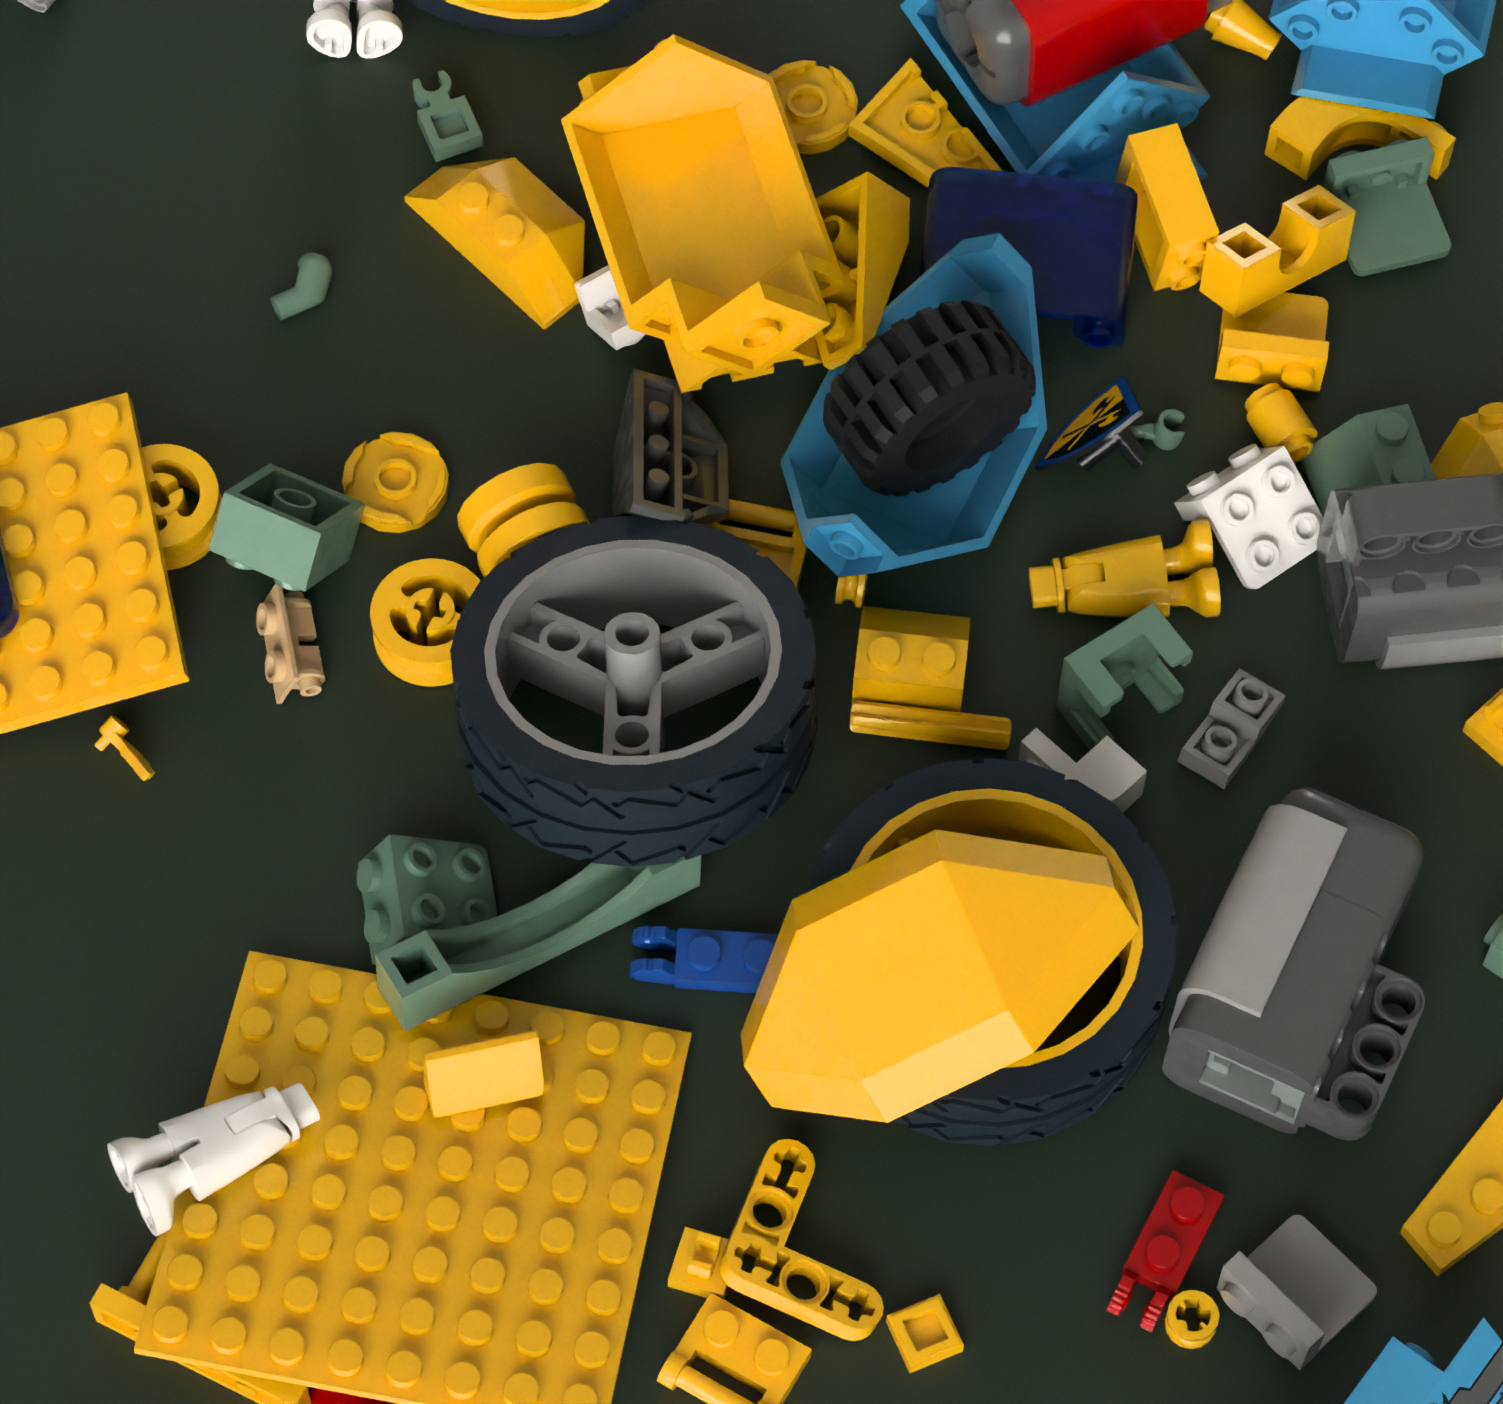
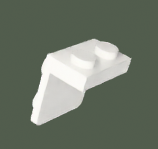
[1174,444,1323,589]

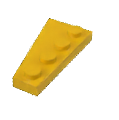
[1400,1099,1503,1277]

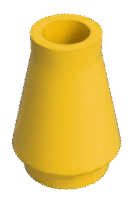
[1203,0,1282,61]

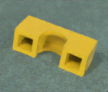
[1199,185,1356,318]

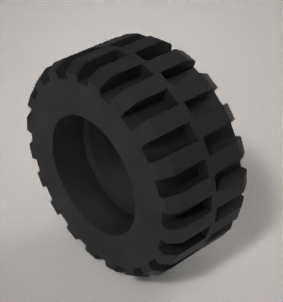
[823,300,1036,497]

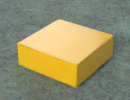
[886,1294,964,1373]

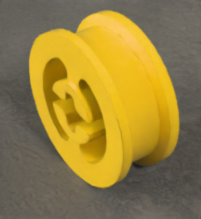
[142,444,222,570]
[370,558,480,687]

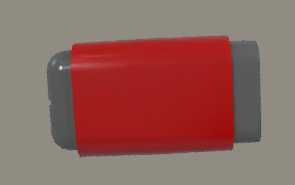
[936,0,1232,107]

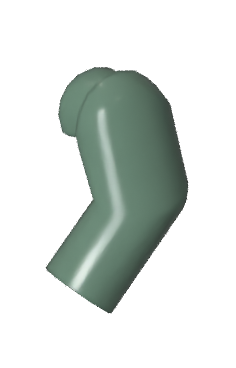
[270,252,332,321]

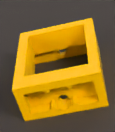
[1114,123,1219,291]

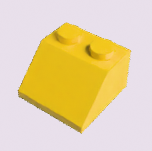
[851,606,971,712]

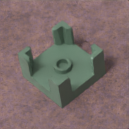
[1056,603,1193,750]

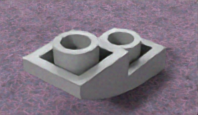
[1177,668,1286,789]

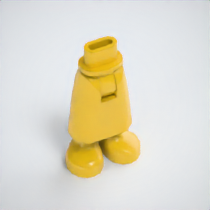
[1028,519,1221,618]

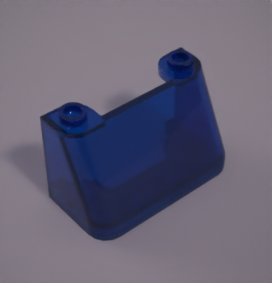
[920,167,1138,348]

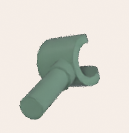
[1127,409,1185,451]

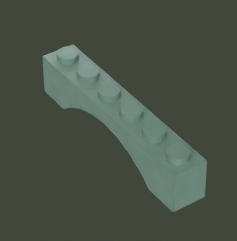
[375,855,702,1031]

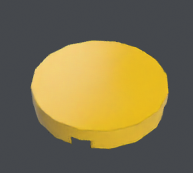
[768,60,858,155]
[342,431,450,533]

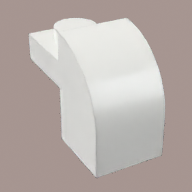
[1018,728,1147,813]

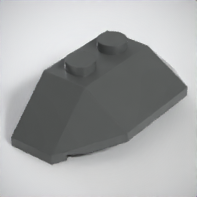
[613,369,729,524]

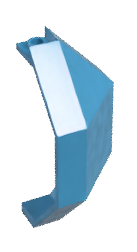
[780,233,1047,577]

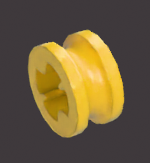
[835,574,869,608]
[1164,1290,1220,1349]

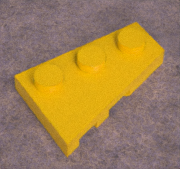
[848,58,1003,216]

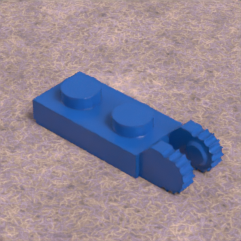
[629,926,779,993]

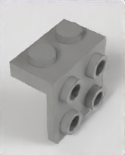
[1216,1215,1377,1370]

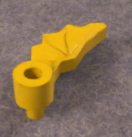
[94,715,156,781]

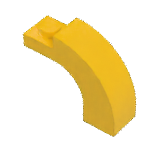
[1264,96,1456,181]

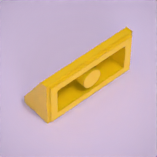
[424,1030,544,1118]

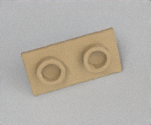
[256,583,325,704]

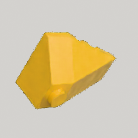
[814,171,910,370]

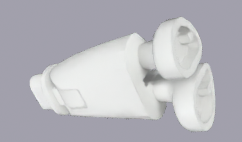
[306,0,403,59]
[107,1082,320,1236]

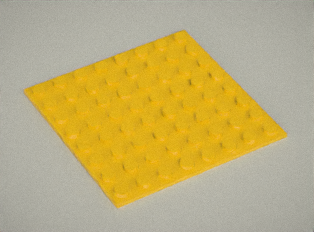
[134,951,692,1404]

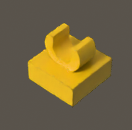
[1462,688,1503,766]
[668,1227,729,1299]

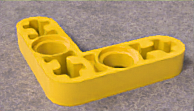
[719,1139,884,1341]

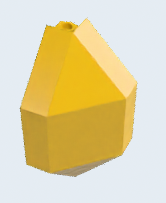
[740,829,1140,1123]

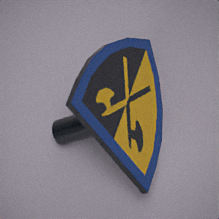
[1034,375,1149,472]

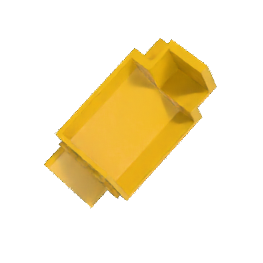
[561,34,845,393]

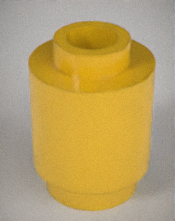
[1244,383,1318,463]

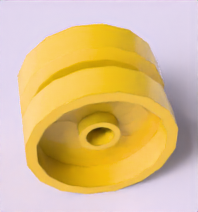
[457,463,591,577]

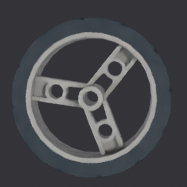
[450,515,817,867]

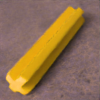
[849,700,1012,750]

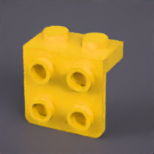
[1215,292,1329,392]

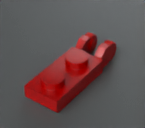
[1107,1170,1225,1333]

